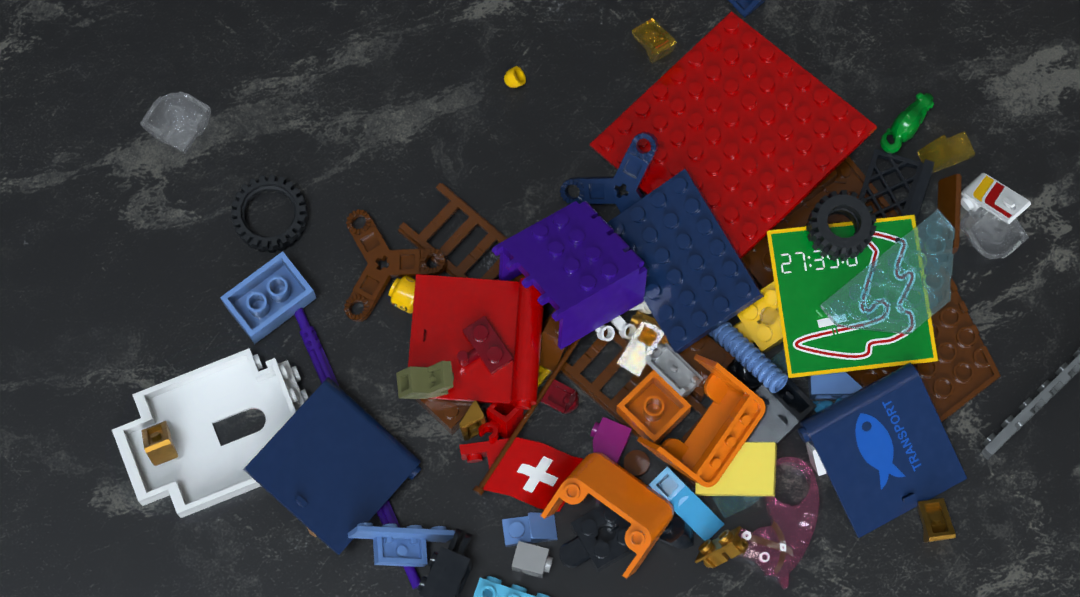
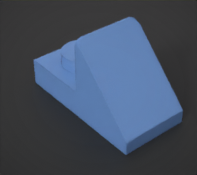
[502,512,558,547]

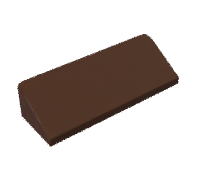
[936,174,962,255]

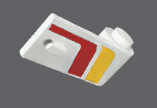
[961,173,1031,224]

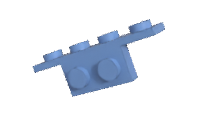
[348,522,455,567]

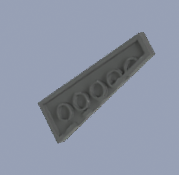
[981,347,1080,460]

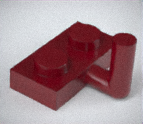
[457,316,513,374]

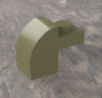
[396,361,454,399]

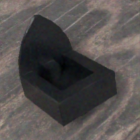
[658,516,694,549]

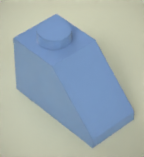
[808,372,863,400]

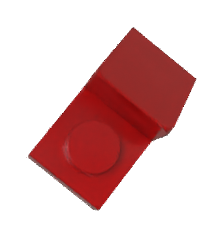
[459,438,509,469]

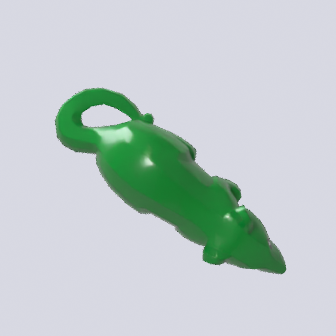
[880,93,934,154]

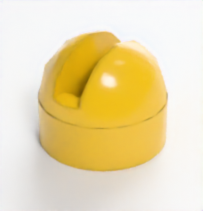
[504,66,526,88]

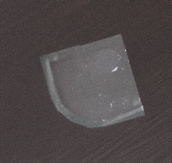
[140,91,211,154]
[960,207,1029,259]

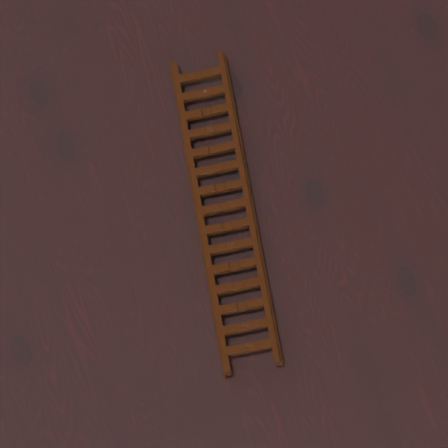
[398,183,709,499]

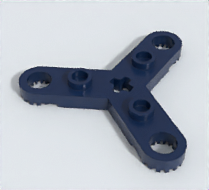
[560,132,658,213]

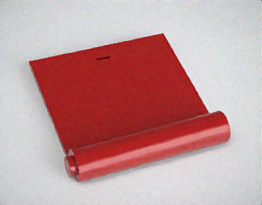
[408,274,544,410]

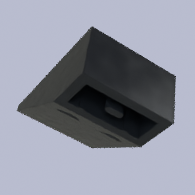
[746,371,817,445]

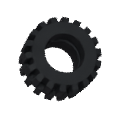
[806,190,876,261]

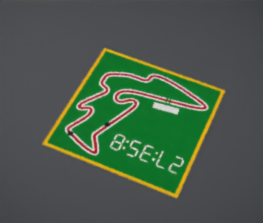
[767,215,938,378]

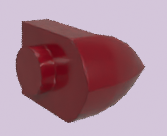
[540,379,579,414]

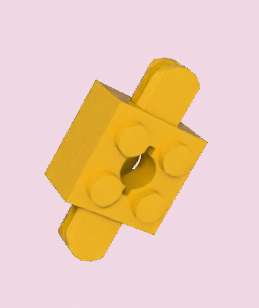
[733,281,783,353]

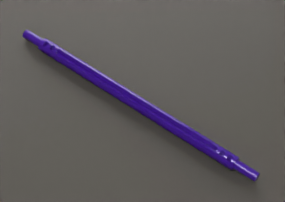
[294,308,421,590]

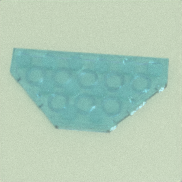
[819,209,955,335]

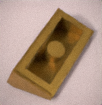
[459,400,486,441]

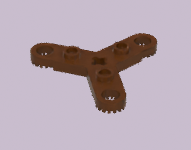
[344,209,447,322]

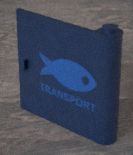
[797,363,967,538]

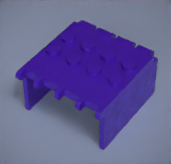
[492,201,647,349]

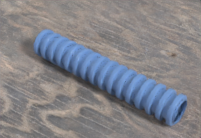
[709,322,788,393]

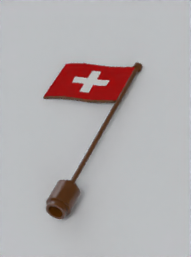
[473,338,583,512]

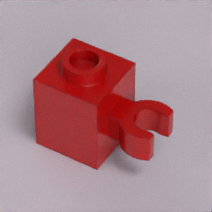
[478,403,524,444]

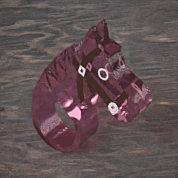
[738,457,819,590]

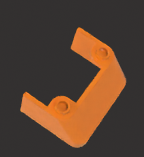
[637,354,765,487]
[541,452,674,579]

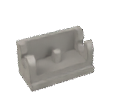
[644,343,704,398]

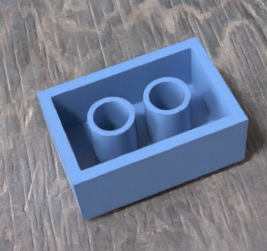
[220,251,316,344]

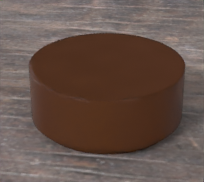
[623,450,650,477]

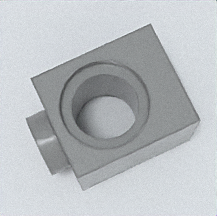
[511,541,553,578]

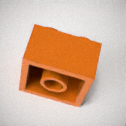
[616,370,691,445]

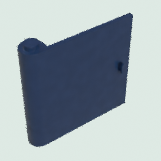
[243,377,422,555]

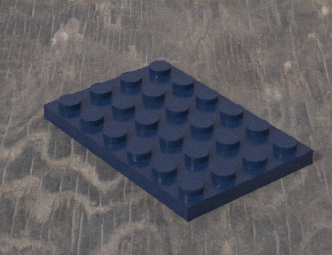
[607,169,764,354]

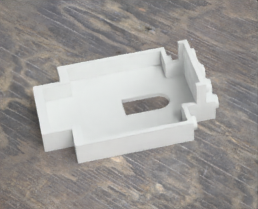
[112,348,308,518]

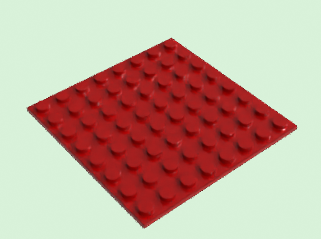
[589,11,877,259]

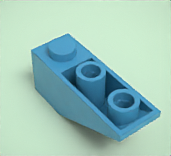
[649,466,725,541]

